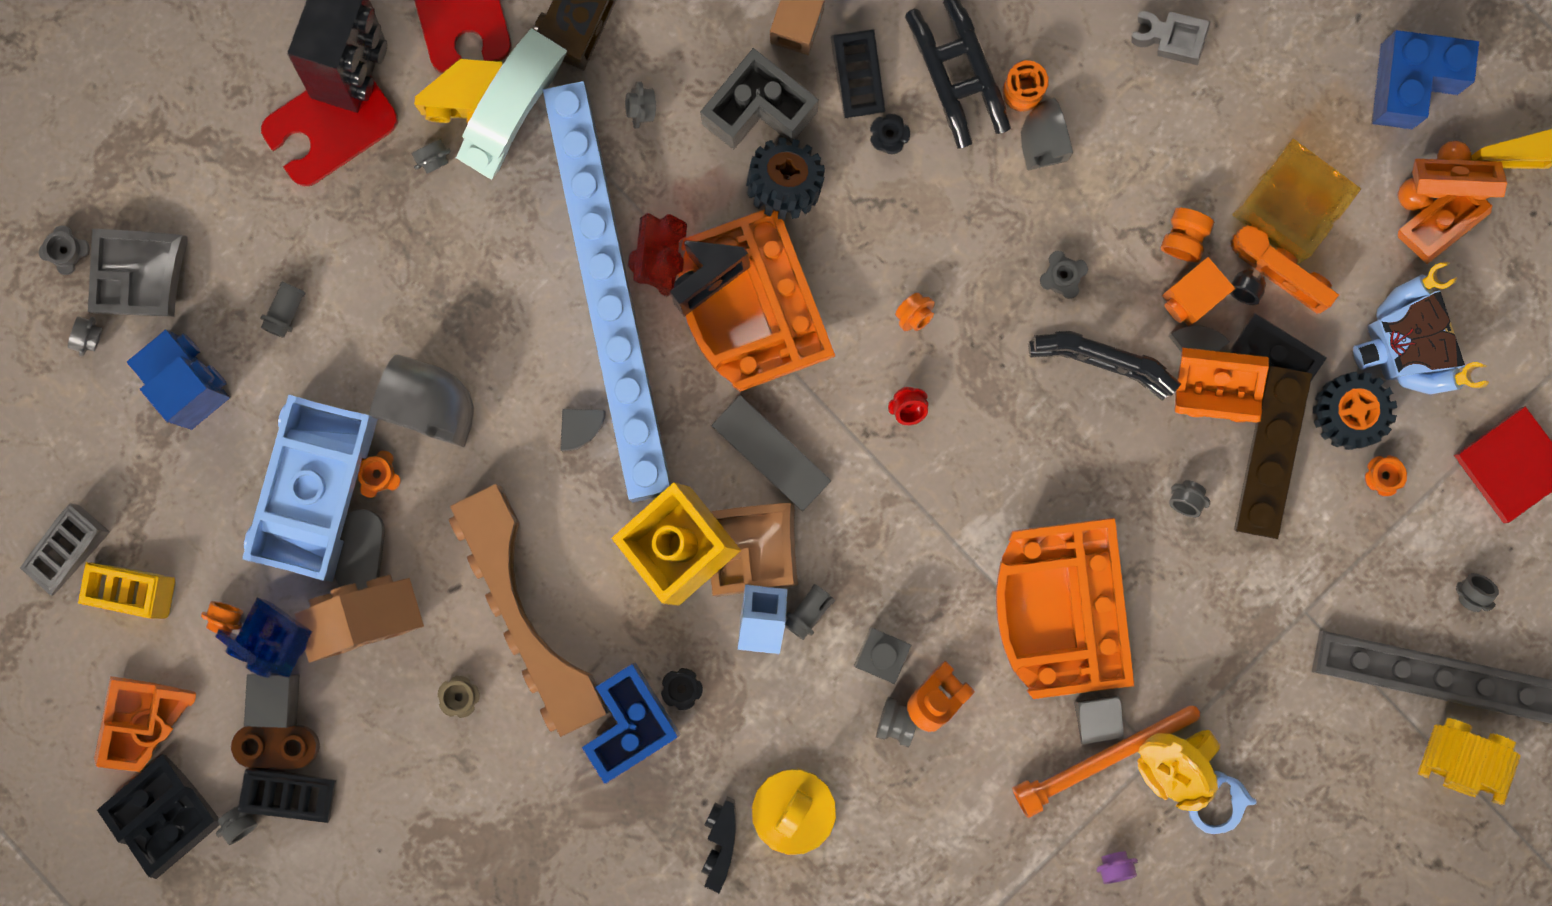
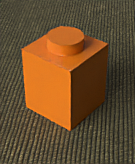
[1162,257,1236,326]

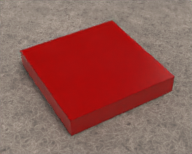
[1454,406,1552,524]

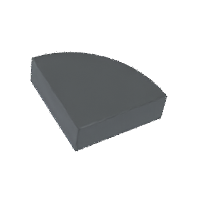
[1169,325,1230,353]
[560,409,606,452]

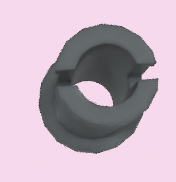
[261,282,306,338]
[785,584,835,640]

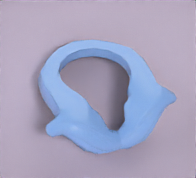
[1188,771,1256,834]

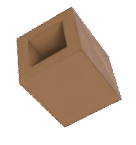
[770,0,825,56]

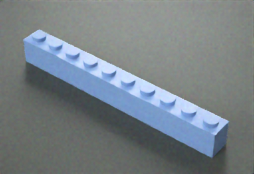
[543,81,671,503]

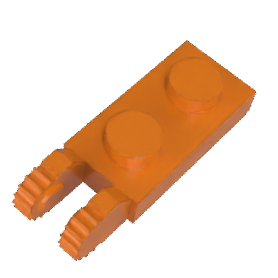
[1230,225,1339,314]

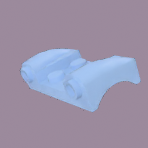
[242,395,378,582]

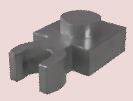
[1132,11,1210,65]

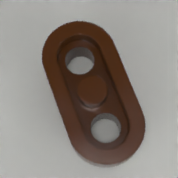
[231,725,320,769]

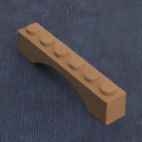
[449,484,610,737]

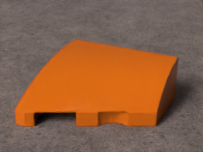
[94,676,196,772]

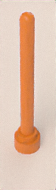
[1012,705,1200,818]

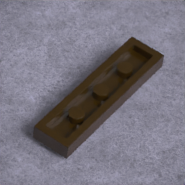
[1234,366,1312,539]

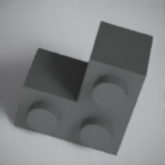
[700,48,819,150]

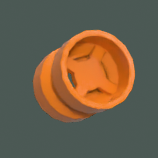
[1003,60,1048,112]
[1160,207,1215,263]

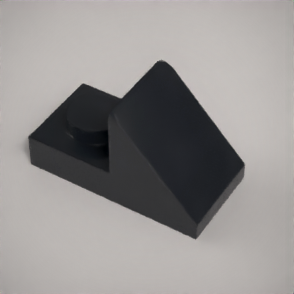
[669,241,751,317]

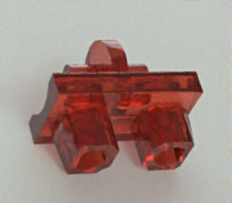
[628,213,687,297]

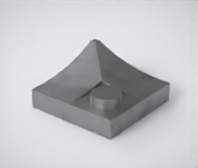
[88,229,188,317]

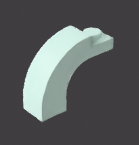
[456,28,567,180]

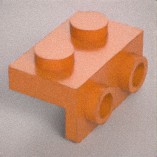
[1175,347,1269,423]

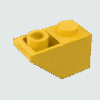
[414,59,503,123]

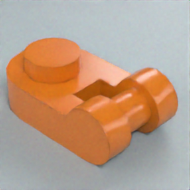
[907,661,975,732]

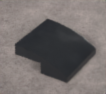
[1228,312,1327,381]
[97,754,219,879]

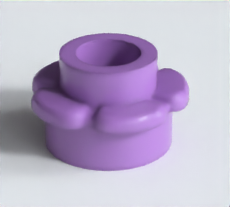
[1097,851,1138,884]

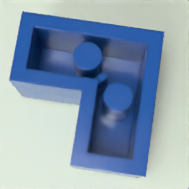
[1372,30,1479,130]
[127,329,230,430]
[582,663,681,784]

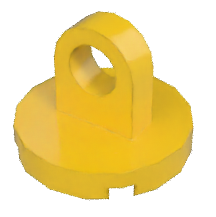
[1137,730,1221,811]
[752,769,836,855]

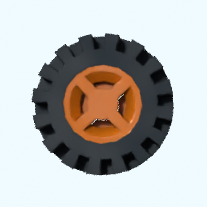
[1312,372,1397,450]

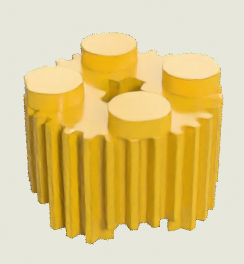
[1418,718,1521,805]

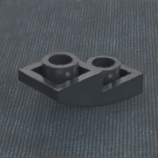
[701,796,736,894]

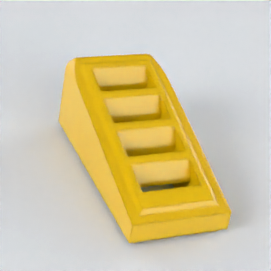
[1471,129,1552,169]
[78,562,175,619]

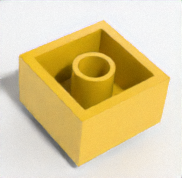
[611,482,742,605]

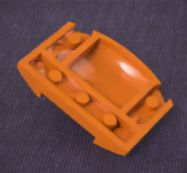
[678,209,835,392]
[996,518,1134,699]

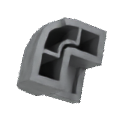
[368,354,474,448]

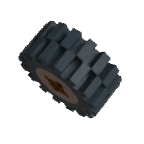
[746,138,825,220]

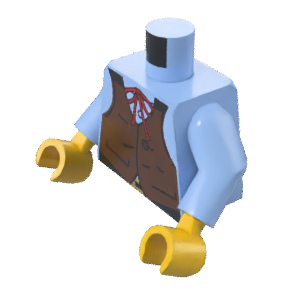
[1353,262,1490,395]

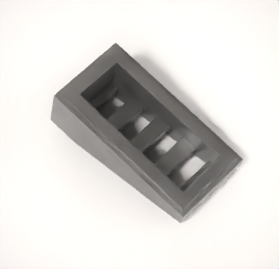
[20,503,110,596]

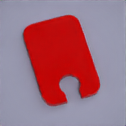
[414,0,511,74]
[261,75,398,187]

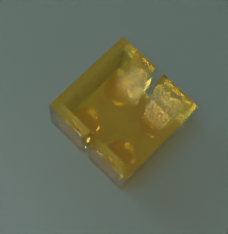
[1232,138,1361,264]

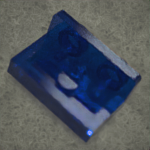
[215,597,312,678]

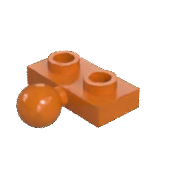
[1412,141,1507,200]
[1398,178,1493,264]

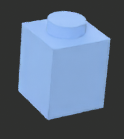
[738,584,787,654]

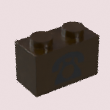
[533,0,616,71]

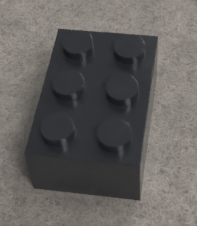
[287,0,387,113]

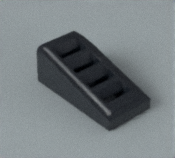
[830,29,885,118]
[238,768,336,823]

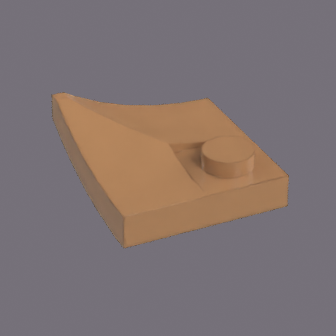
[710,503,798,597]

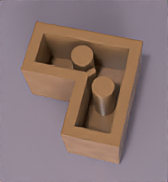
[295,575,424,663]

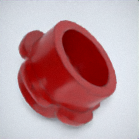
[888,387,928,425]

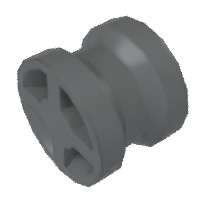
[876,697,917,747]

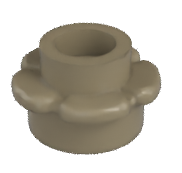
[438,676,480,718]

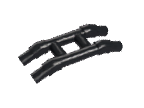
[905,0,1011,149]
[1028,331,1181,401]

